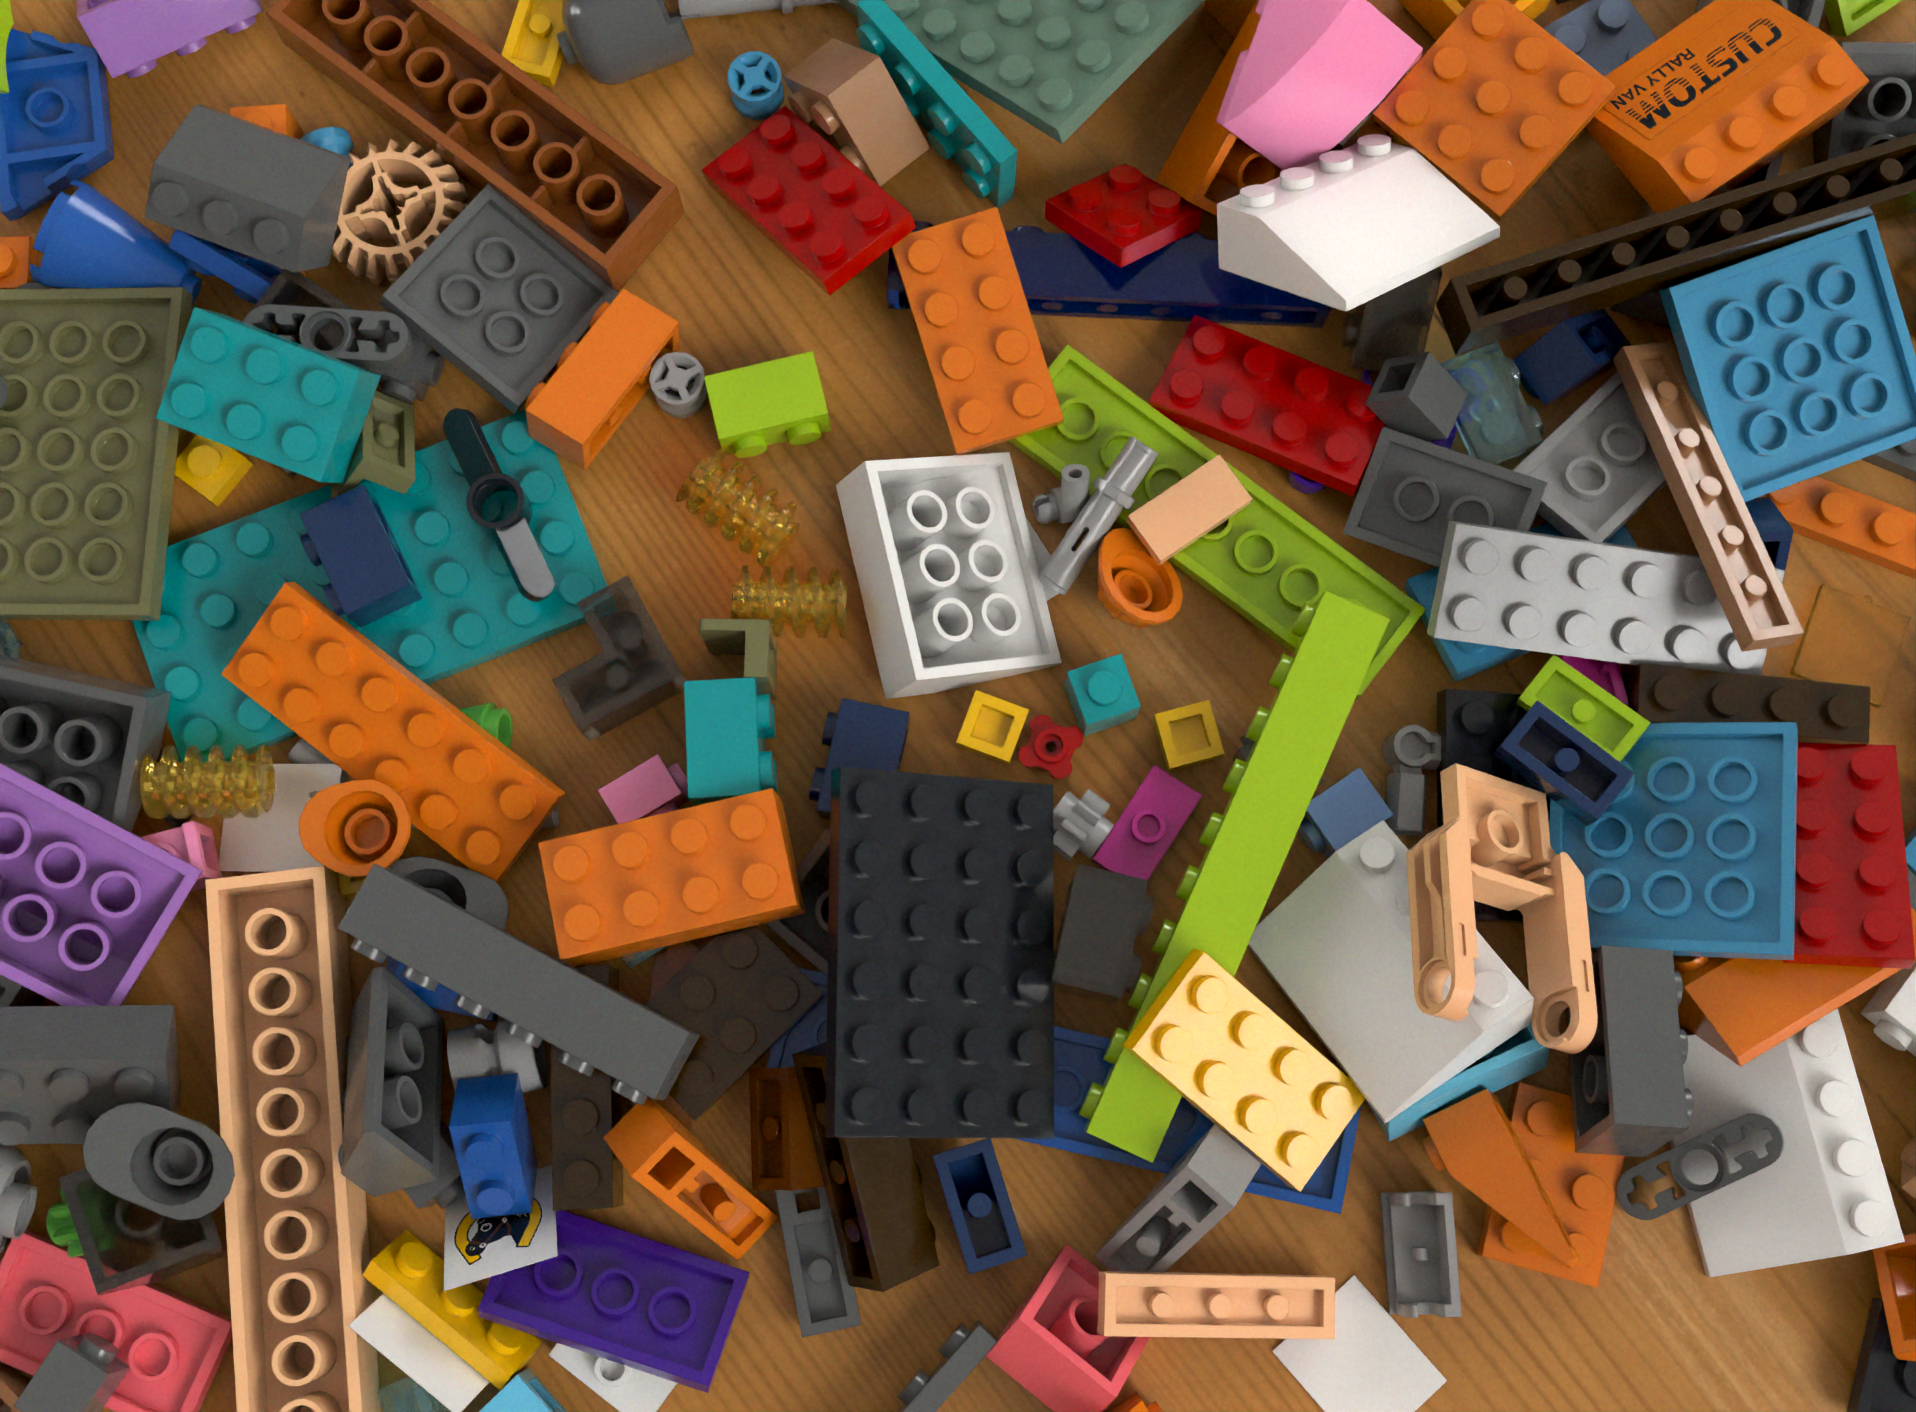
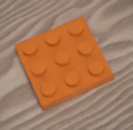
[1373,0,1616,222]

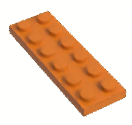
[221,582,566,884]

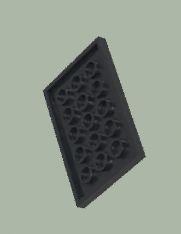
[825,767,1054,1139]

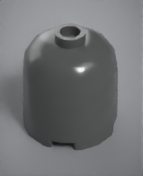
[557,0,694,85]

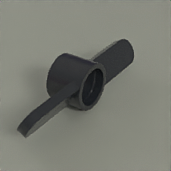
[443,408,554,602]

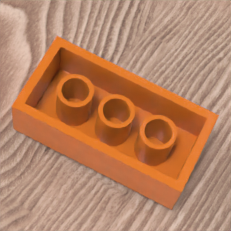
[538,788,806,967]

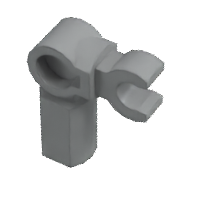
[1382,725,1441,836]

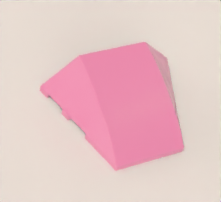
[1216,0,1423,171]

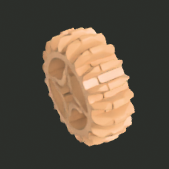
[332,138,468,287]

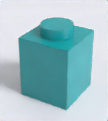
[1063,653,1141,737]

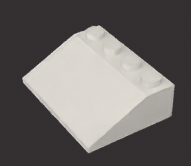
[1217,134,1500,312]
[836,452,1062,699]
[1248,820,1534,1123]
[1669,1008,1905,1277]

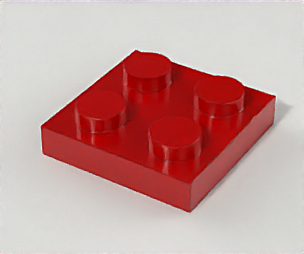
[1045,163,1202,268]

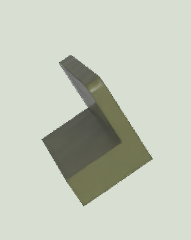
[331,391,416,499]
[699,619,778,700]

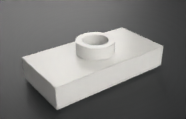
[549,1343,677,1412]

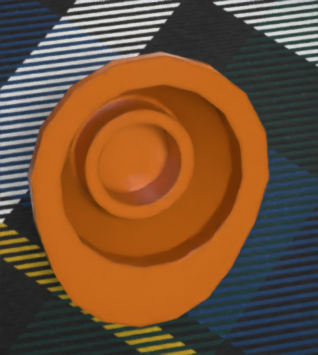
[1097,528,1183,628]
[299,779,411,878]

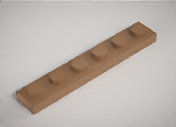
[1613,341,1804,652]

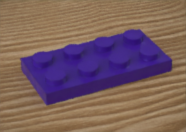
[478,1210,749,1393]

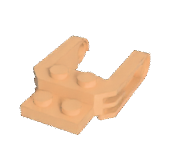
[1406,763,1598,1054]

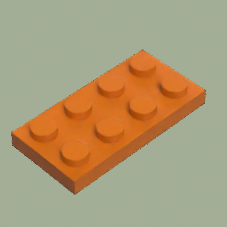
[891,206,1064,455]

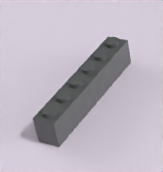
[338,864,700,1105]

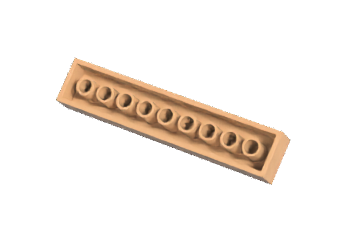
[205,866,381,1412]

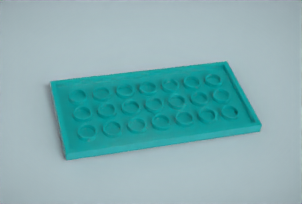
[132,410,617,773]

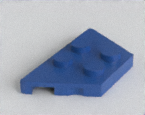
[0,29,114,221]

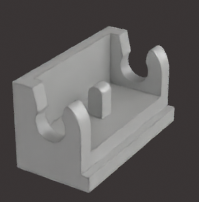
[1379,1190,1462,1318]

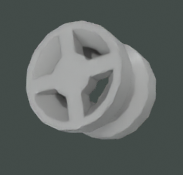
[649,352,709,419]

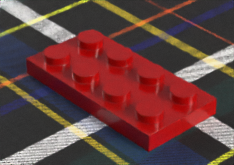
[701,106,916,296]
[1149,315,1387,497]
[1783,742,1915,969]

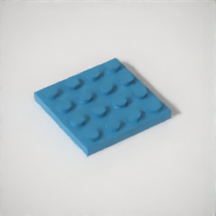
[1659,214,1916,502]
[1549,722,1798,960]

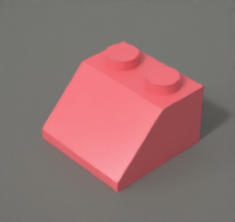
[985,1244,1150,1412]

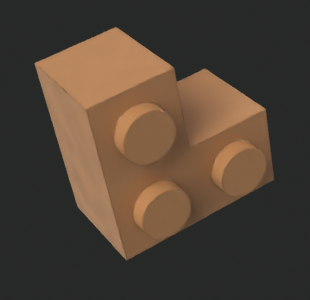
[783,38,930,187]

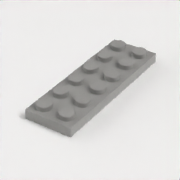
[1427,521,1785,676]

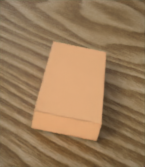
[1126,454,1252,566]

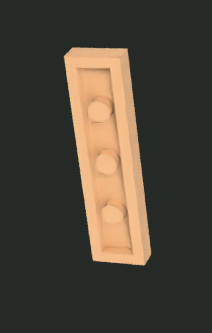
[1097,1271,1335,1339]

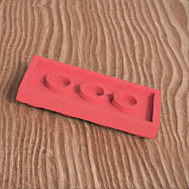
[0,1229,232,1412]

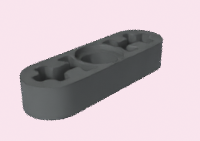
[244,304,415,370]
[1616,1113,1784,1220]

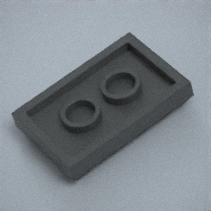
[1343,427,1548,568]

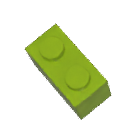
[704,351,831,458]

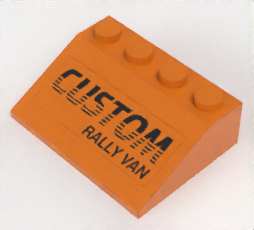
[1585,0,1869,214]

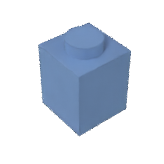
[1297,767,1393,860]

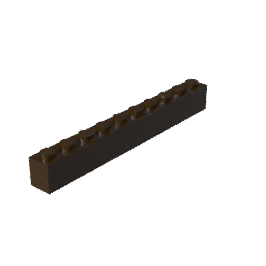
[1435,133,1916,355]

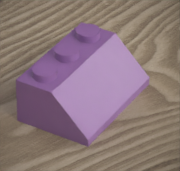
[77,0,263,78]

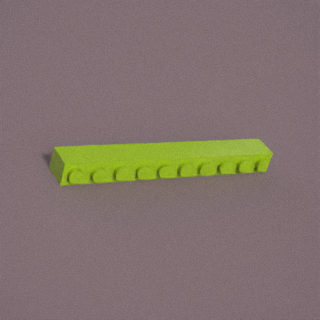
[1079,590,1390,1163]

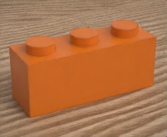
[524,288,679,470]

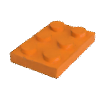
[1476,1082,1625,1288]

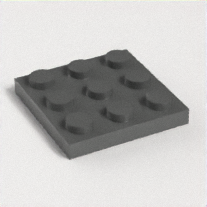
[379,184,619,414]

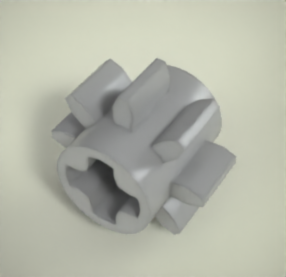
[1053,789,1115,861]

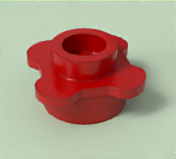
[1018,715,1083,780]

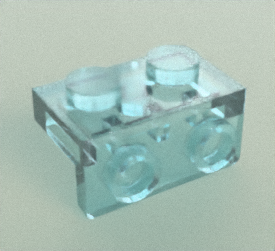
[1440,342,1543,464]

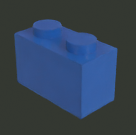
[449,1073,538,1219]

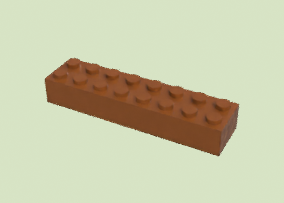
[266,0,685,292]

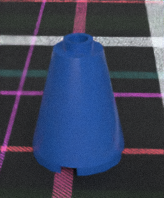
[30,180,202,305]

